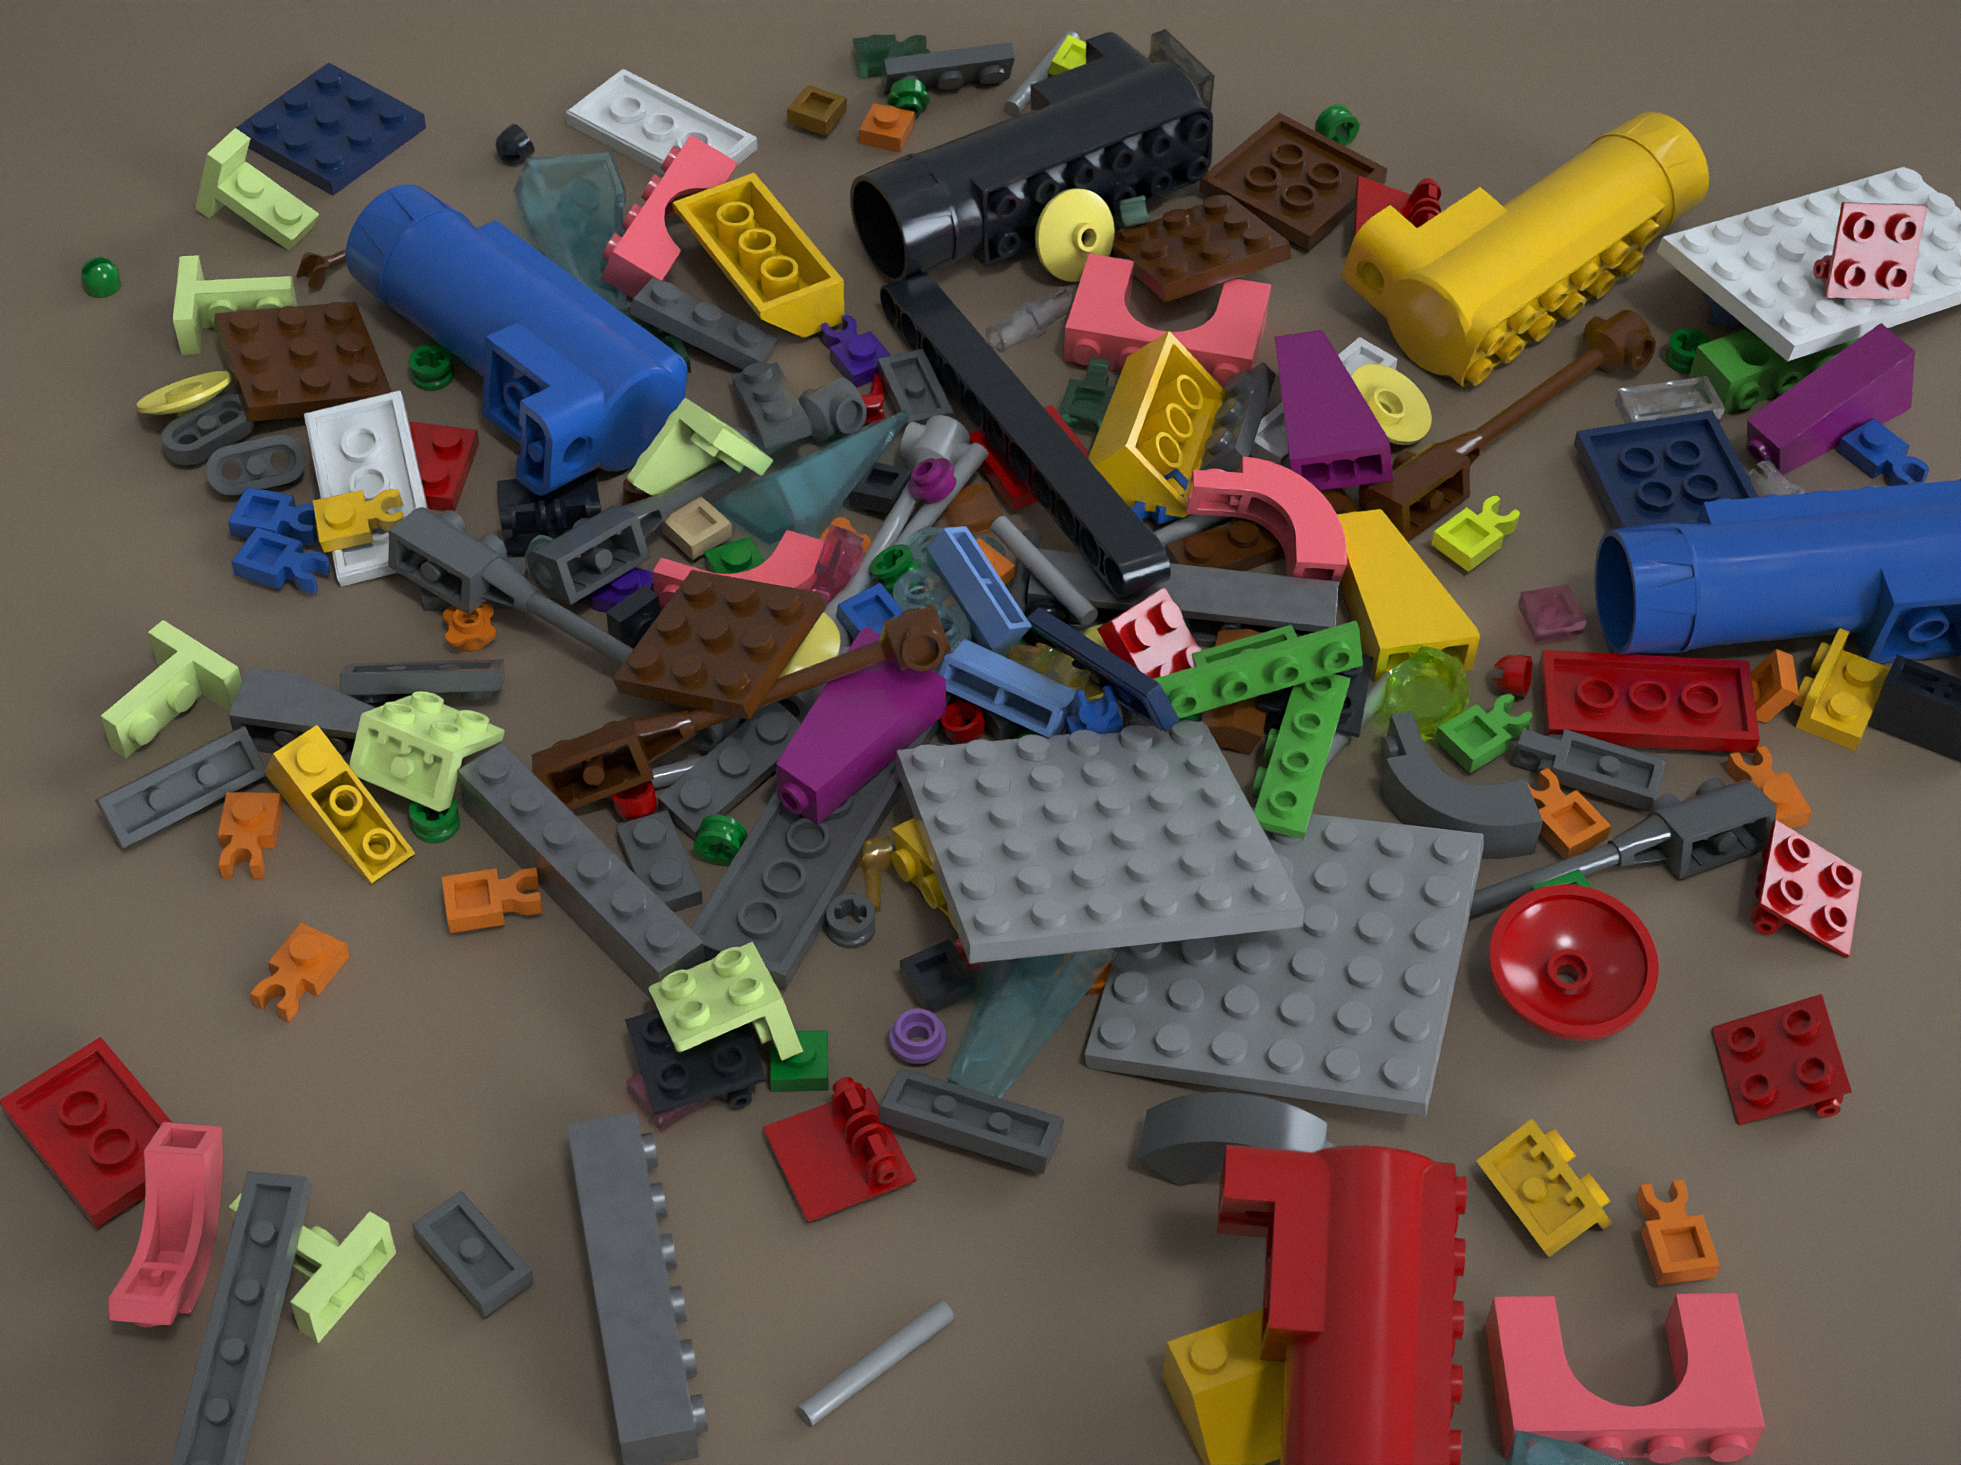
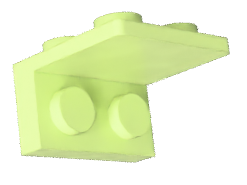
[627,398,773,496]
[349,691,505,812]
[649,942,803,1060]

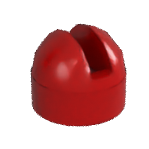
[1492,654,1533,697]
[940,700,985,744]
[611,780,657,822]

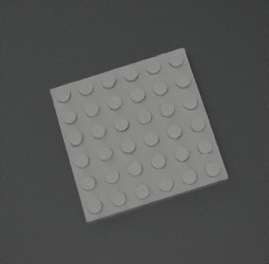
[896,720,1305,964]
[1084,807,1484,1117]

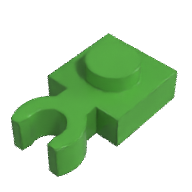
[1435,694,1533,773]

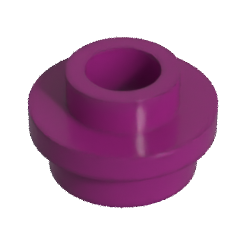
[908,458,956,504]

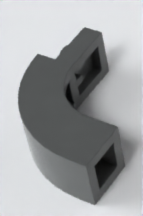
[1380,711,1543,859]
[1137,1092,1335,1186]

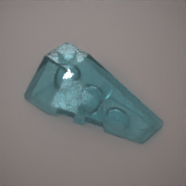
[513,152,627,313]
[714,410,909,544]
[947,947,1122,1098]

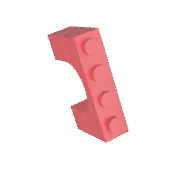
[1063,253,1272,389]
[1485,1293,1765,1465]

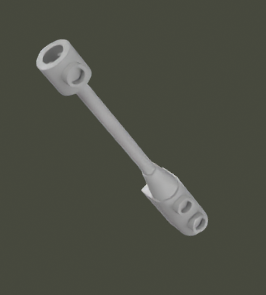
[758,415,971,723]

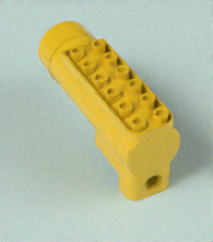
[1341,112,1709,387]

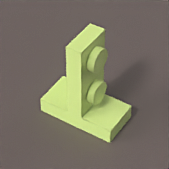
[195,128,319,251]
[173,255,298,355]
[101,620,242,759]
[229,1193,396,1343]

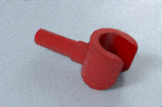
[861,373,885,424]

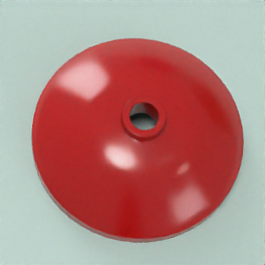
[1488,884,1659,1041]

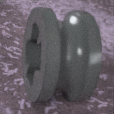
[826,893,875,949]

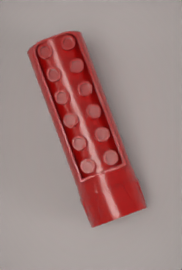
[1217,1145,1467,1465]

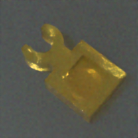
[1005,643,1092,691]

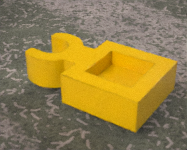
[313,489,405,553]

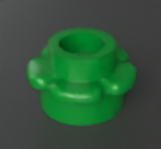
[887,79,930,117]

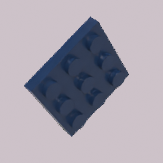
[236,63,426,196]
[1574,410,1759,529]

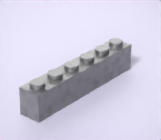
[1027,549,1339,648]
[457,742,705,1002]
[567,1112,708,1465]

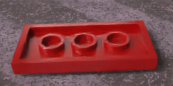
[1539,650,1760,753]

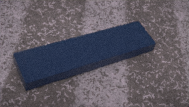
[1027,607,1179,732]

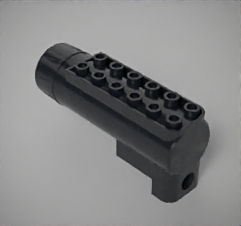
[850,32,1213,283]

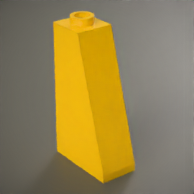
[1337,509,1480,683]

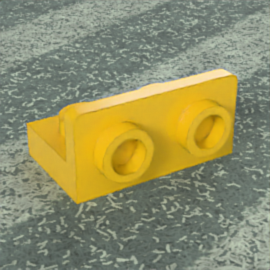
[1794,628,1891,751]
[1476,1119,1613,1258]

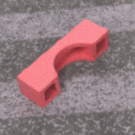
[601,134,738,298]

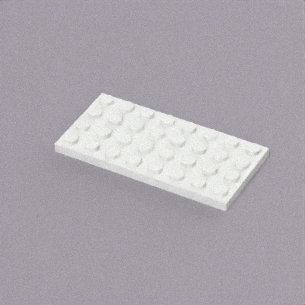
[1656,167,1961,361]

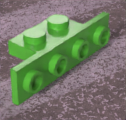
[1154,620,1363,719]
[1251,674,1351,840]

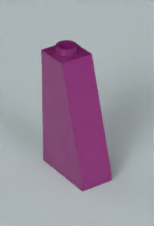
[1746,323,1915,476]
[1275,330,1393,491]
[776,626,946,826]

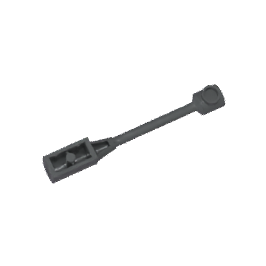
[527,377,867,605]
[388,507,758,751]
[1469,778,1777,916]

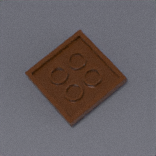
[1199,113,1388,250]
[1110,195,1291,302]
[214,301,392,422]
[612,570,826,720]

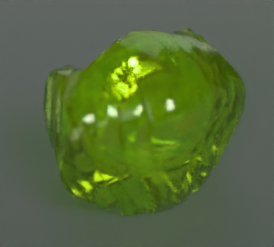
[1383,646,1471,740]

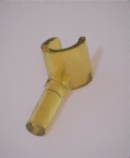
[862,836,894,913]

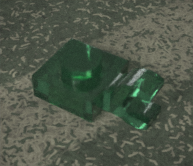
[1059,356,1115,433]

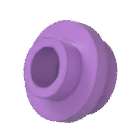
[889,1008,946,1064]

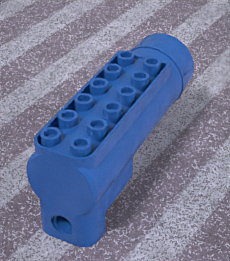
[345,184,687,496]
[1594,479,1961,663]

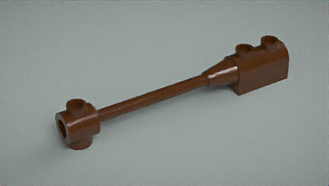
[1359,310,1656,541]
[532,603,952,811]

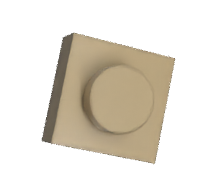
[662,496,732,560]

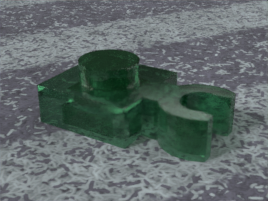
[853,34,931,79]

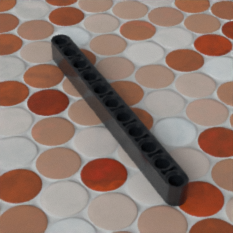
[880,272,1171,598]

